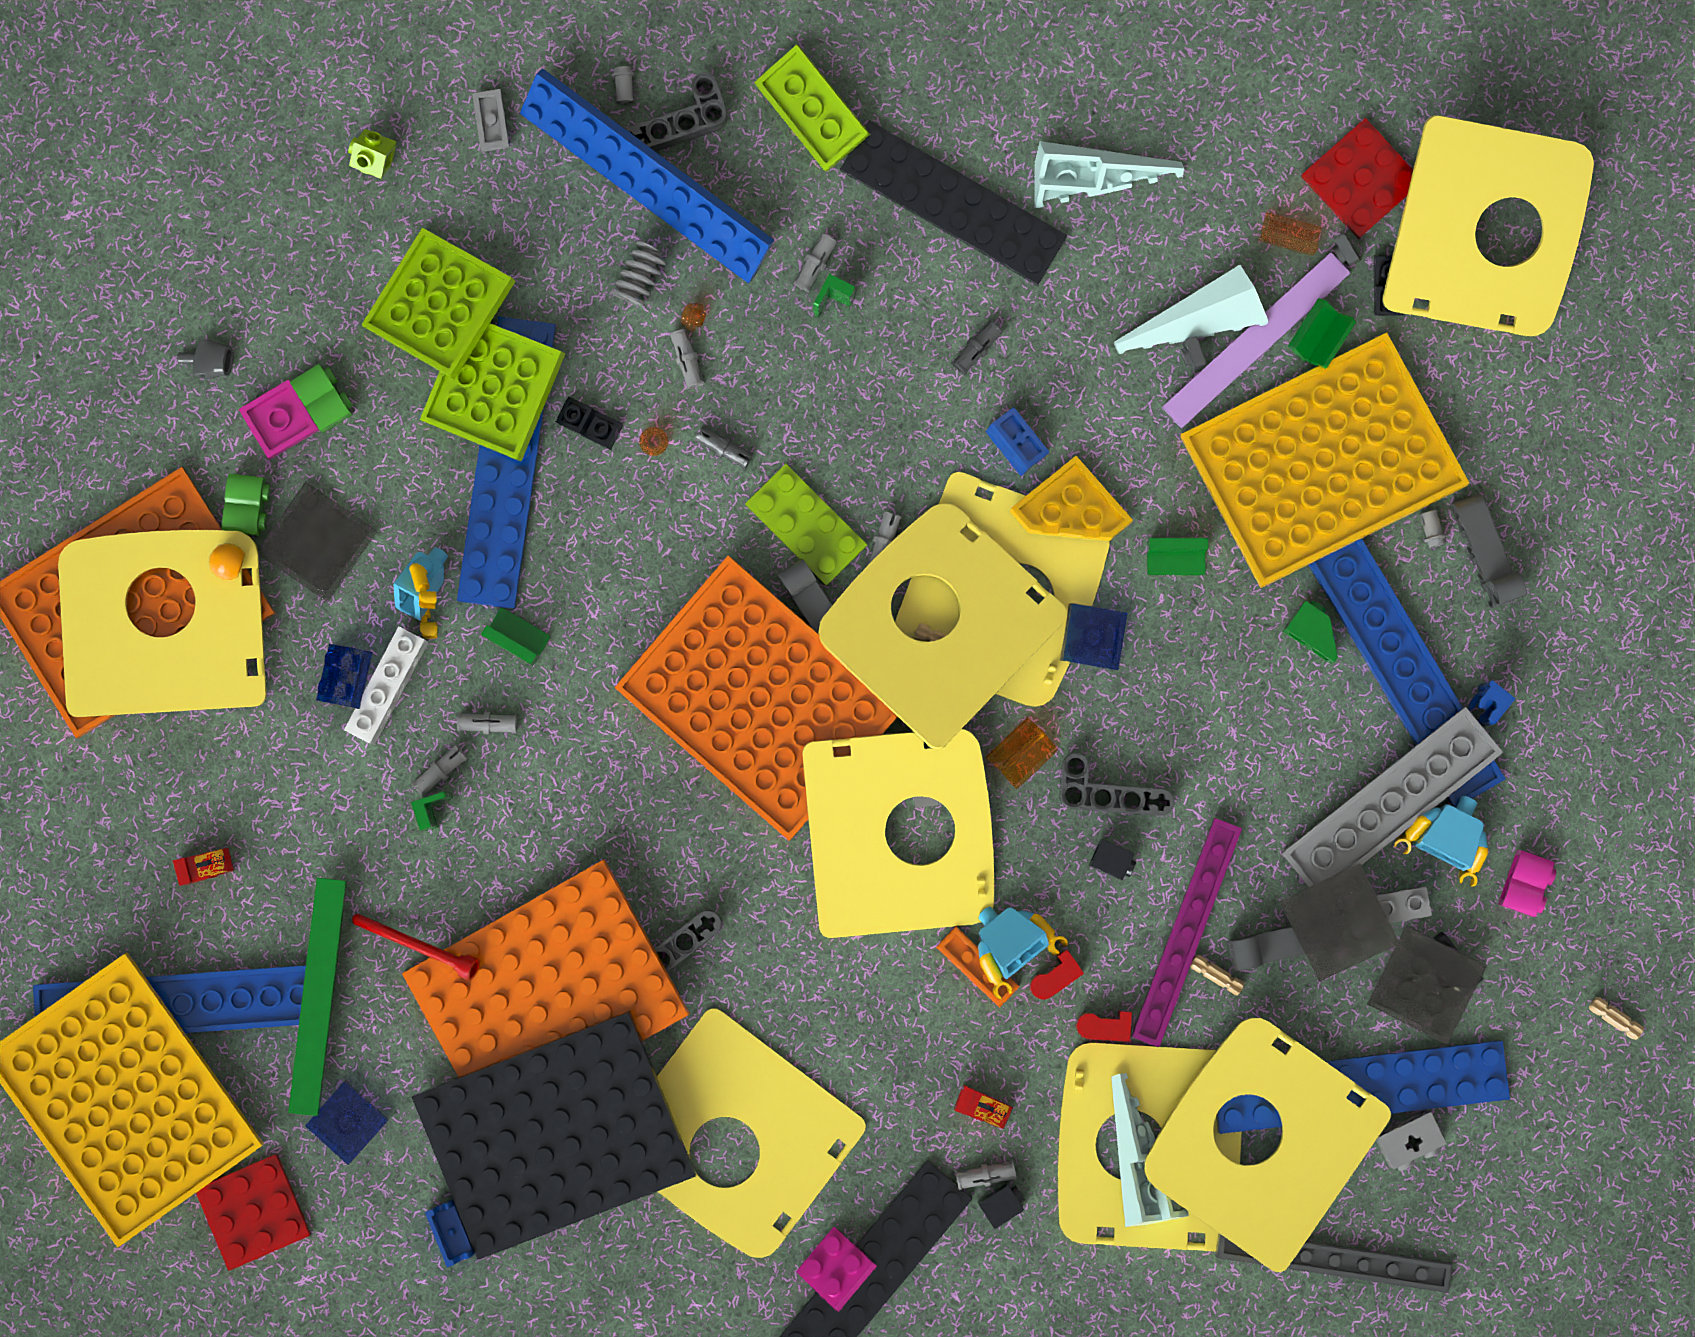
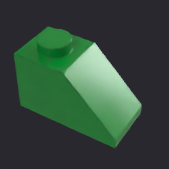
[1283,600,1338,664]

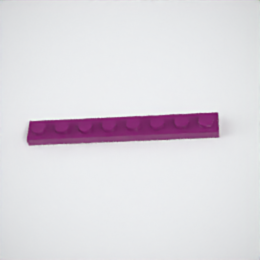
[1131,818,1242,1047]

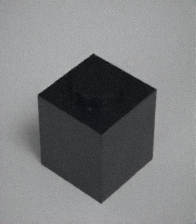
[1089,839,1136,880]
[978,1183,1025,1229]

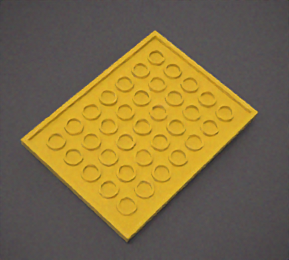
[1180,333,1469,588]
[0,952,264,1248]

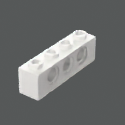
[344,626,429,745]

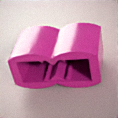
[1498,850,1556,917]

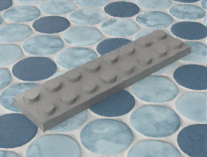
[1282,707,1503,899]

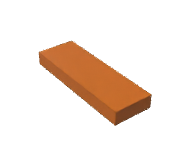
[936,926,1020,1008]

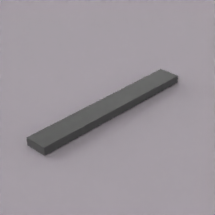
[1215,1233,1453,1293]

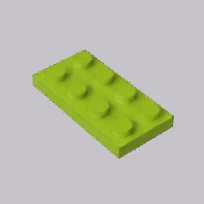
[754,44,870,172]
[745,464,868,586]

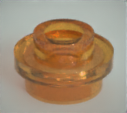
[681,302,706,331]
[639,427,668,456]

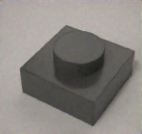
[1334,234,1361,266]
[1180,336,1206,371]

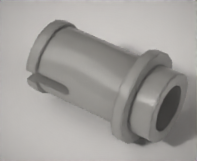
[612,66,635,104]
[1419,510,1447,548]

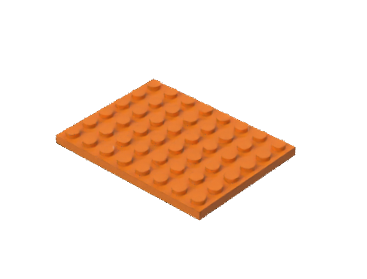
[0,467,276,739]
[614,555,898,841]
[402,859,690,1077]

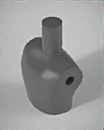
[177,339,234,379]

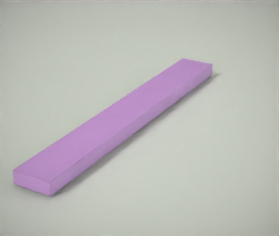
[1162,252,1350,429]

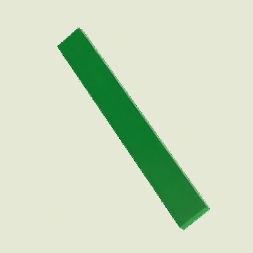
[288,878,347,1116]

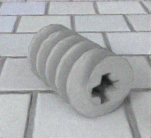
[610,241,667,306]

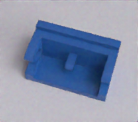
[985,407,1050,476]
[1468,680,1516,726]
[425,1199,475,1268]

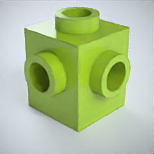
[348,129,397,179]

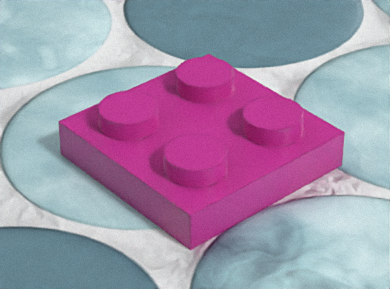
[239,380,319,460]
[796,1227,877,1311]

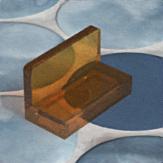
[1258,212,1322,256]
[986,717,1058,789]

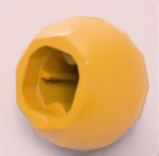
[209,543,245,580]

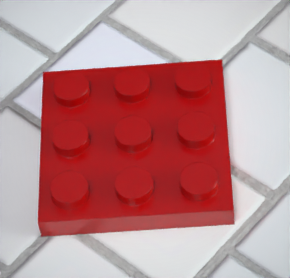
[1301,118,1413,240]
[196,1153,311,1271]

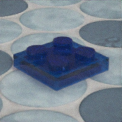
[1060,603,1128,670]
[316,644,373,709]
[305,1081,389,1165]

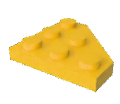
[1010,456,1133,541]

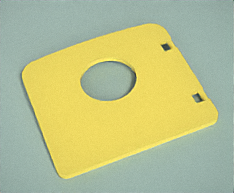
[1382,115,1594,336]
[895,472,1110,707]
[818,503,1068,749]
[58,530,267,717]
[802,728,994,938]
[657,1008,866,1258]
[1144,1017,1391,1272]
[1058,1043,1242,1252]

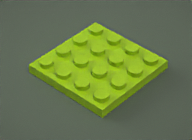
[361,228,516,379]
[420,323,565,461]

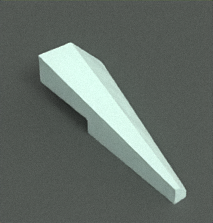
[1034,141,1184,208]
[1114,265,1268,354]
[1111,1073,1189,1227]

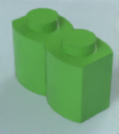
[290,364,353,433]
[222,474,271,537]

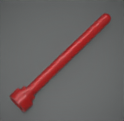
[352,914,480,981]

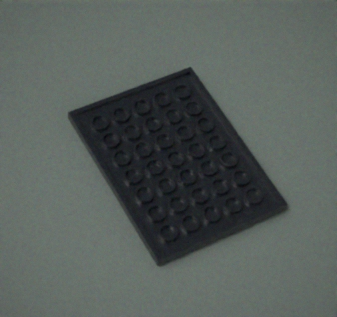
[412,1011,696,1260]

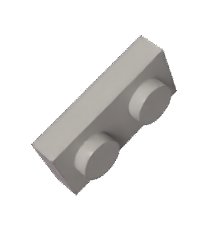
[472,89,510,152]

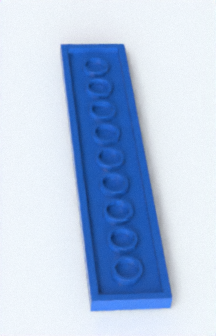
[520,69,774,283]
[457,316,556,609]
[1308,538,1505,808]
[33,965,331,1033]
[1216,1040,1510,1134]

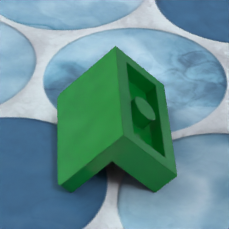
[813,273,855,317]
[1288,298,1356,368]
[1147,538,1208,575]
[481,608,550,666]
[411,791,453,831]

